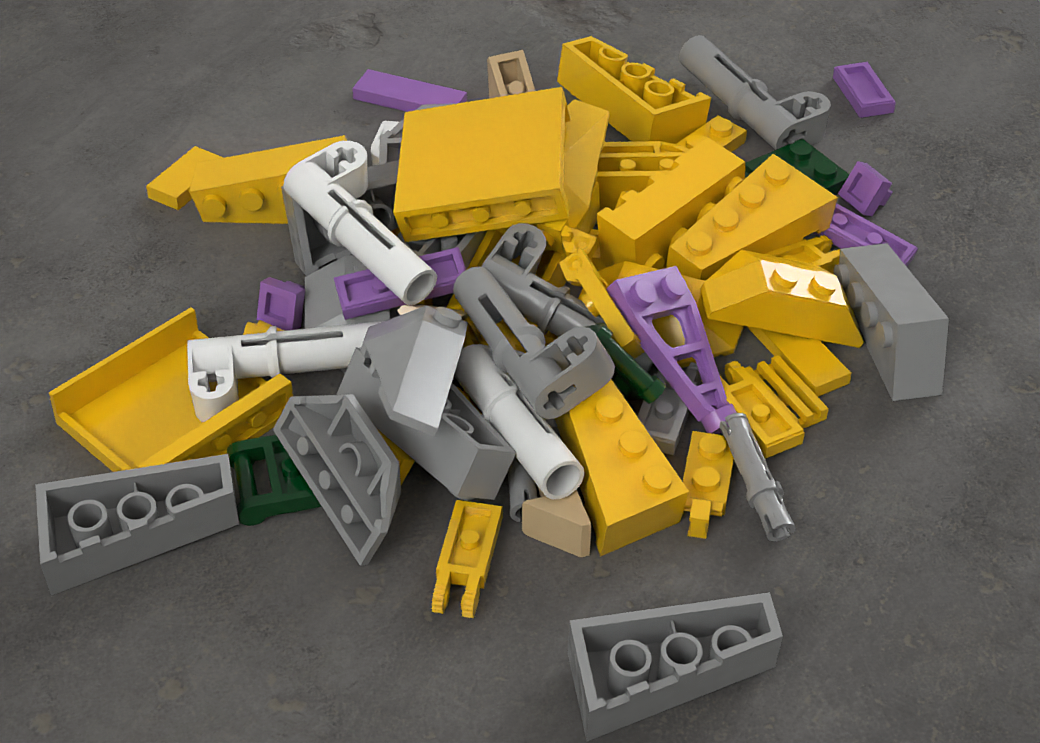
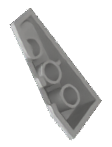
[361,305,468,437]

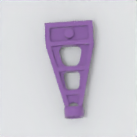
[606,266,737,434]

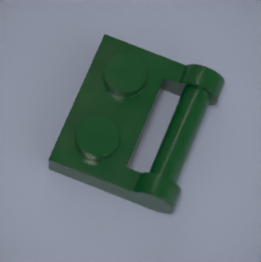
[586,323,666,404]
[227,435,322,526]

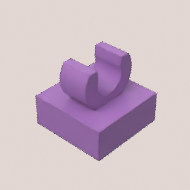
[838,161,893,216]
[256,277,305,330]

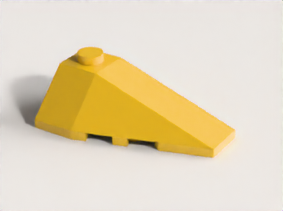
[563,99,610,229]

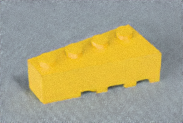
[557,36,712,144]
[189,135,347,224]
[597,137,745,269]
[666,154,838,281]
[555,379,689,557]

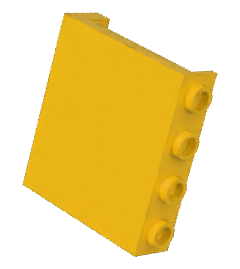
[393,87,571,242]
[49,307,293,472]

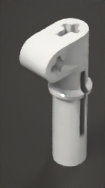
[283,141,437,305]
[187,321,384,423]
[454,344,584,499]

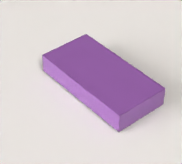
[833,62,896,118]

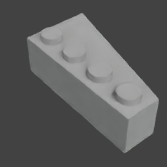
[281,160,399,276]
[834,243,949,401]
[337,347,516,501]
[35,454,239,596]
[567,592,783,741]

